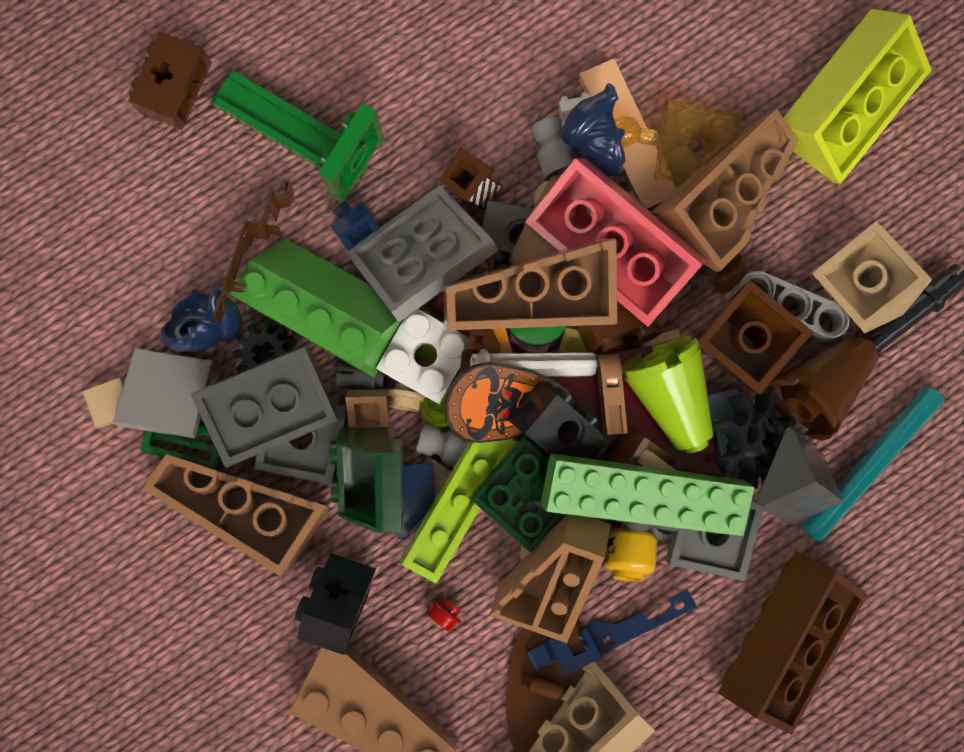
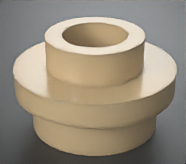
[387,383,425,412]

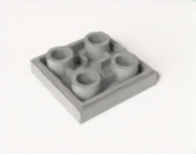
[113,349,214,439]

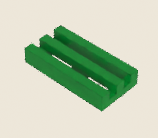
[140,425,221,470]

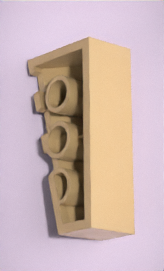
[529,661,655,752]

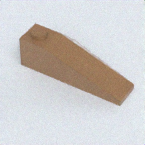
[651,109,798,272]

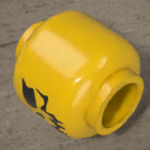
[604,521,657,582]

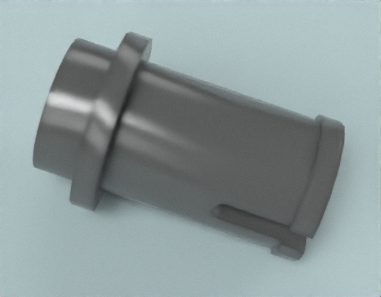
[336,363,387,389]

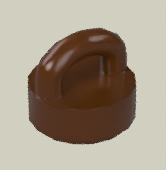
[705,253,746,293]

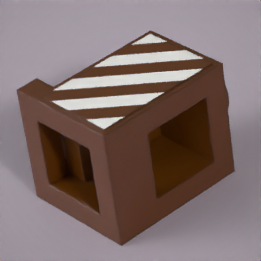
[439,147,502,210]

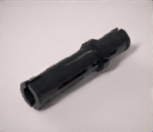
[861,264,964,354]

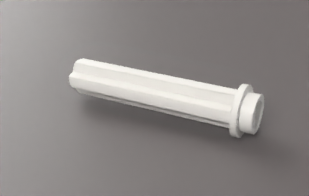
[470,349,598,377]

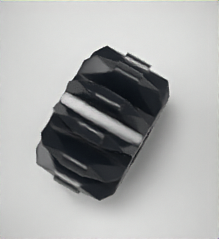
[232,321,298,373]

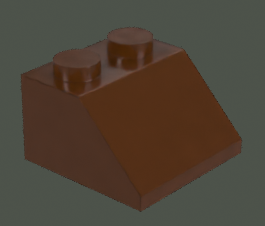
[693,280,813,394]

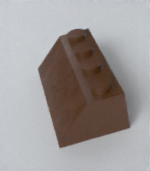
[718,551,868,735]

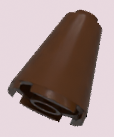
[769,334,878,441]

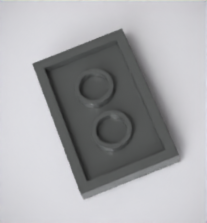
[191,345,338,468]

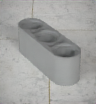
[731,271,850,343]

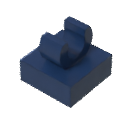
[331,201,379,251]

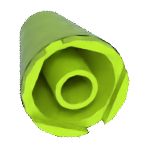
[621,336,713,453]

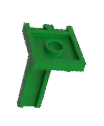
[211,70,385,203]

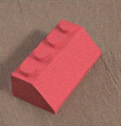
[525,157,707,327]

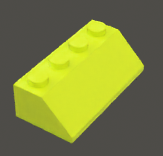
[783,9,932,185]

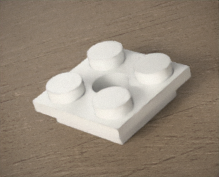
[376,309,475,404]

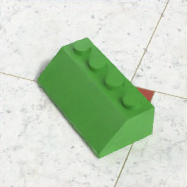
[230,239,404,378]

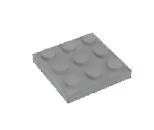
[346,185,498,322]

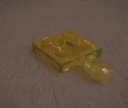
[615,100,741,184]

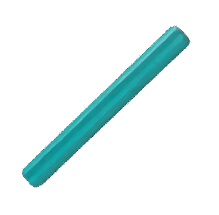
[802,386,945,542]

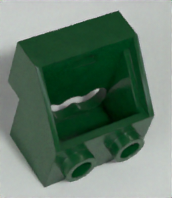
[330,428,404,533]

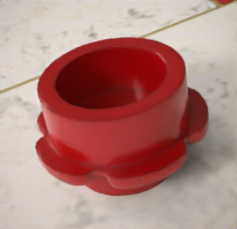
[425,596,462,633]

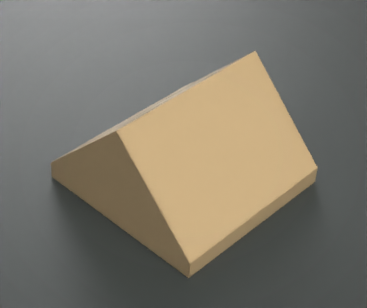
[812,221,932,333]

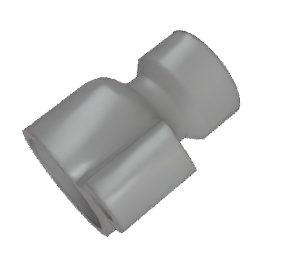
[531,116,581,181]
[416,422,469,468]

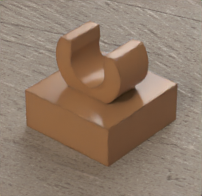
[346,389,389,428]

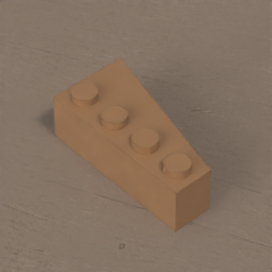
[443,239,617,330]
[142,454,329,577]
[289,645,457,752]

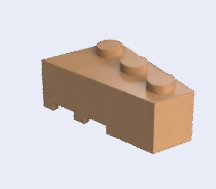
[490,514,611,643]

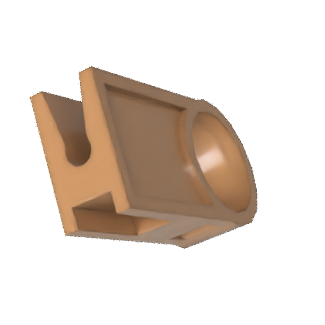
[596,353,628,435]

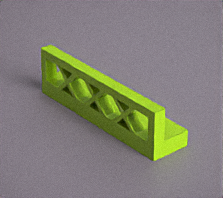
[399,438,517,584]

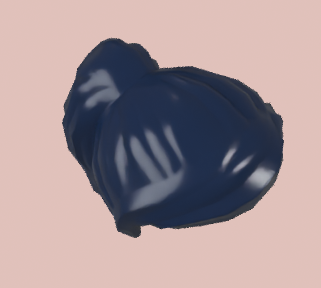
[561,83,626,177]
[161,283,243,352]

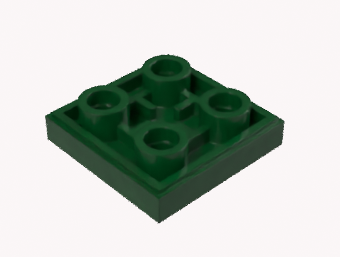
[468,436,564,553]

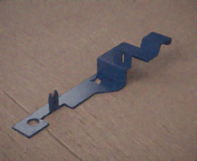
[526,589,697,675]

